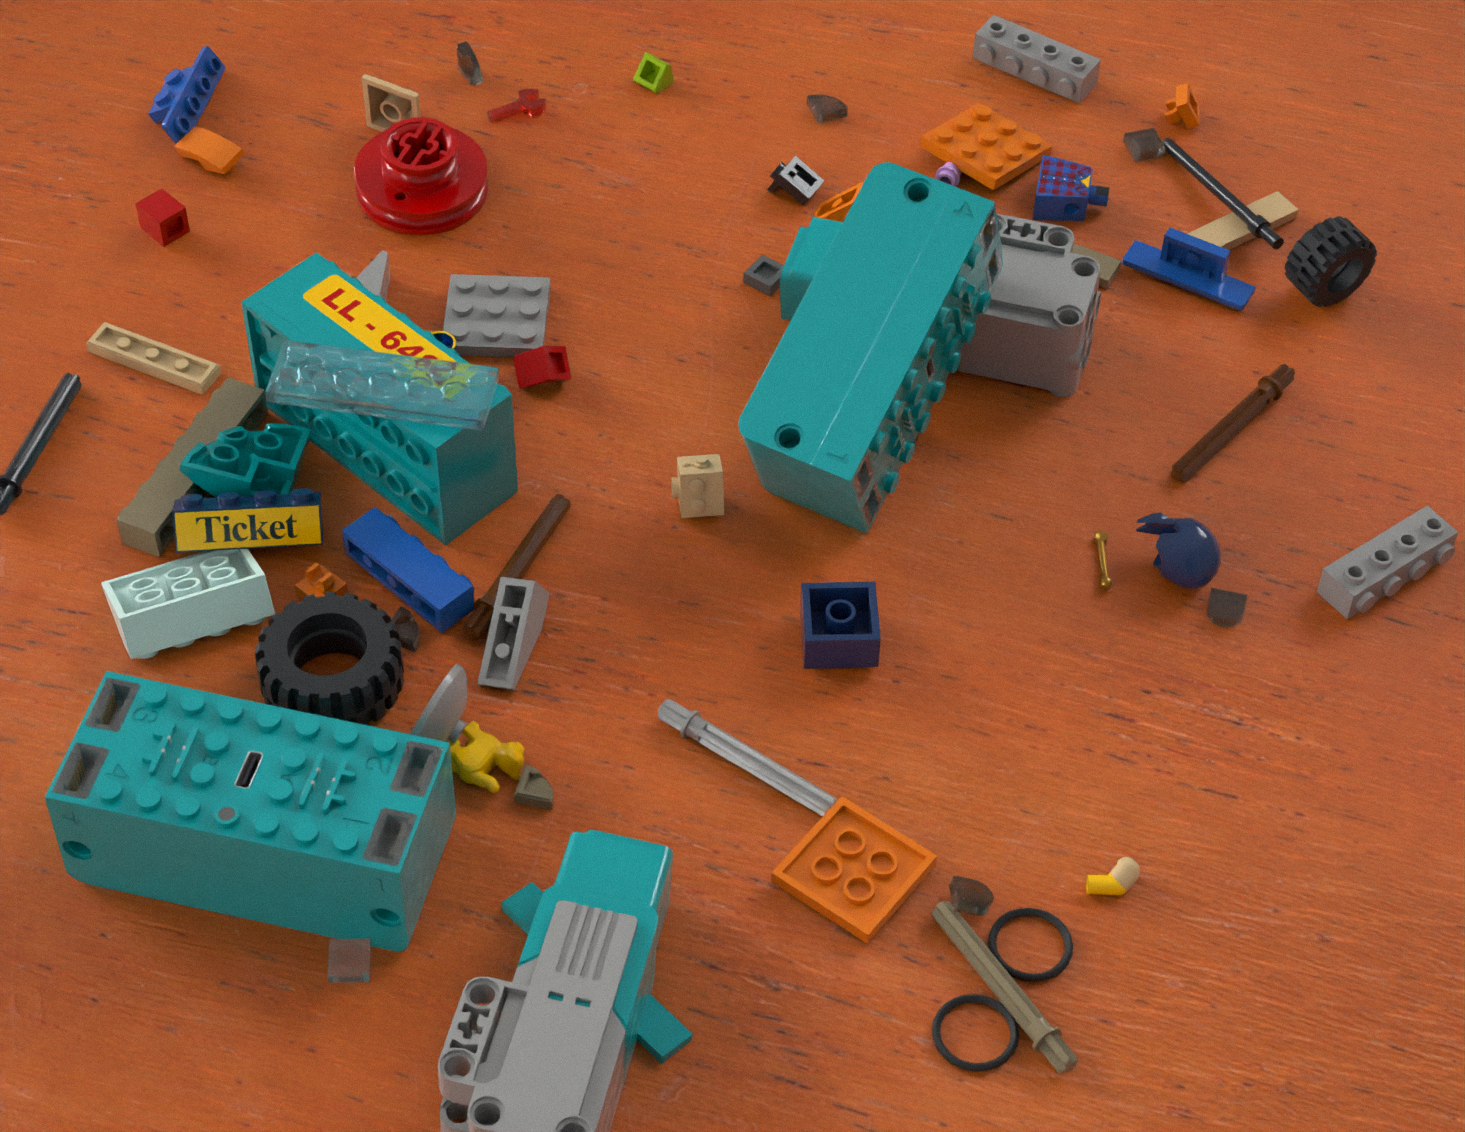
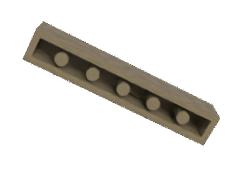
[117,377,268,557]

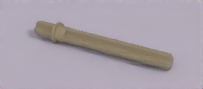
[932,901,1078,1074]

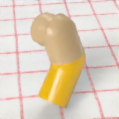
[1086,857,1140,895]

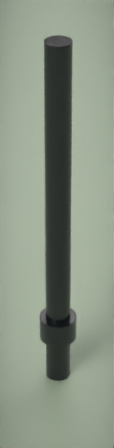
[1161,138,1284,250]

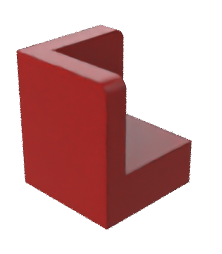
[135,189,190,247]
[513,346,572,389]

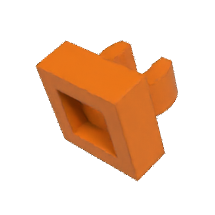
[1165,83,1200,129]
[295,562,348,599]

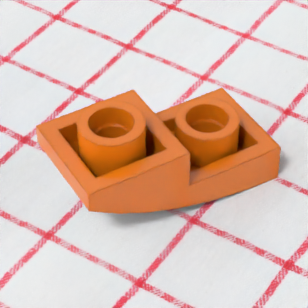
[174,126,245,174]

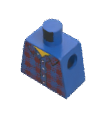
[1032,155,1110,221]

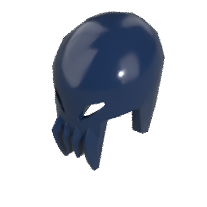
[1136,512,1221,589]

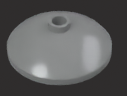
[410,664,468,743]

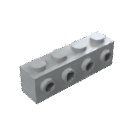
[973,15,1101,103]
[1317,505,1458,619]

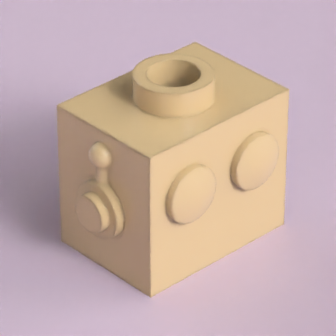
[671,454,724,518]

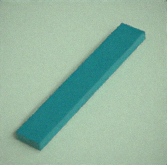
[501,882,693,1064]

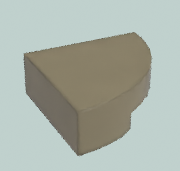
[514,765,553,810]

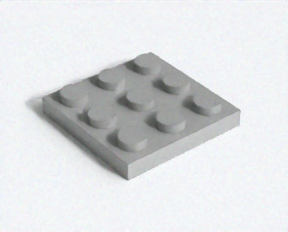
[441,274,551,357]

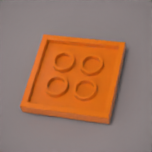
[919,103,1053,190]
[771,796,937,944]

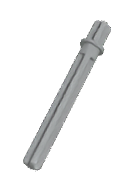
[658,699,837,817]

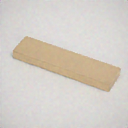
[1187,191,1299,250]
[86,322,221,395]

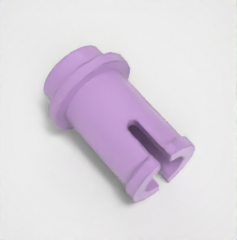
[935,162,962,187]

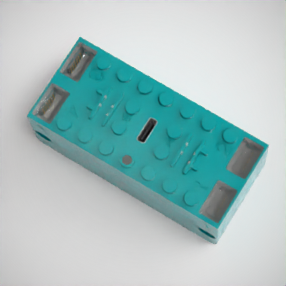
[738,162,1004,533]
[45,671,457,952]

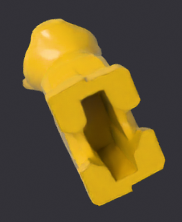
[449,721,525,794]

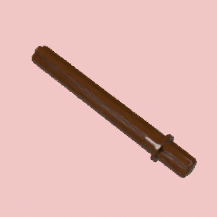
[1171,364,1295,482]
[463,494,571,640]

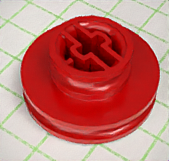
[354,117,488,235]

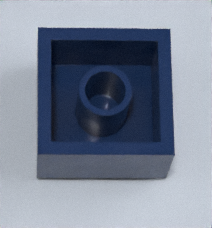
[800,582,881,669]

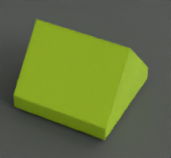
[633,52,674,94]

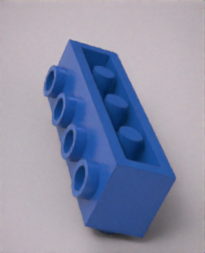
[342,507,474,633]

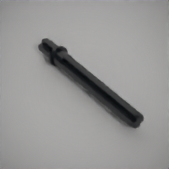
[0,372,82,516]

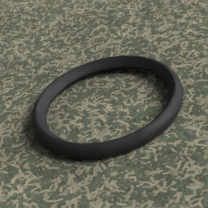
[988,908,1073,982]
[932,994,1019,1072]

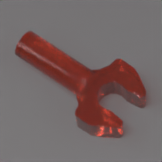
[487,89,546,123]

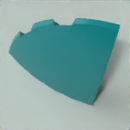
[179,423,311,497]

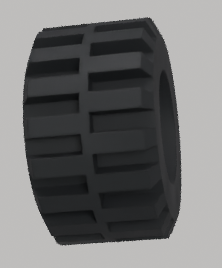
[1285,216,1377,307]

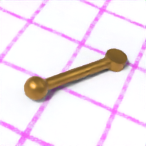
[1093,531,1113,590]

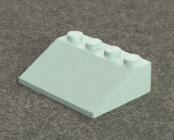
[101,549,275,659]

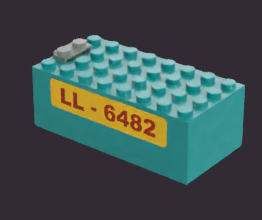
[241,252,518,546]

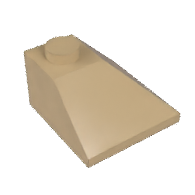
[361,74,421,132]

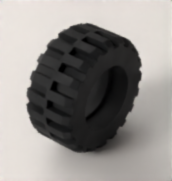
[255,592,404,725]

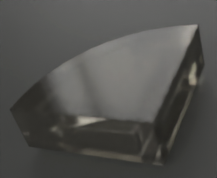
[456,41,483,86]
[807,94,848,123]
[391,606,420,653]

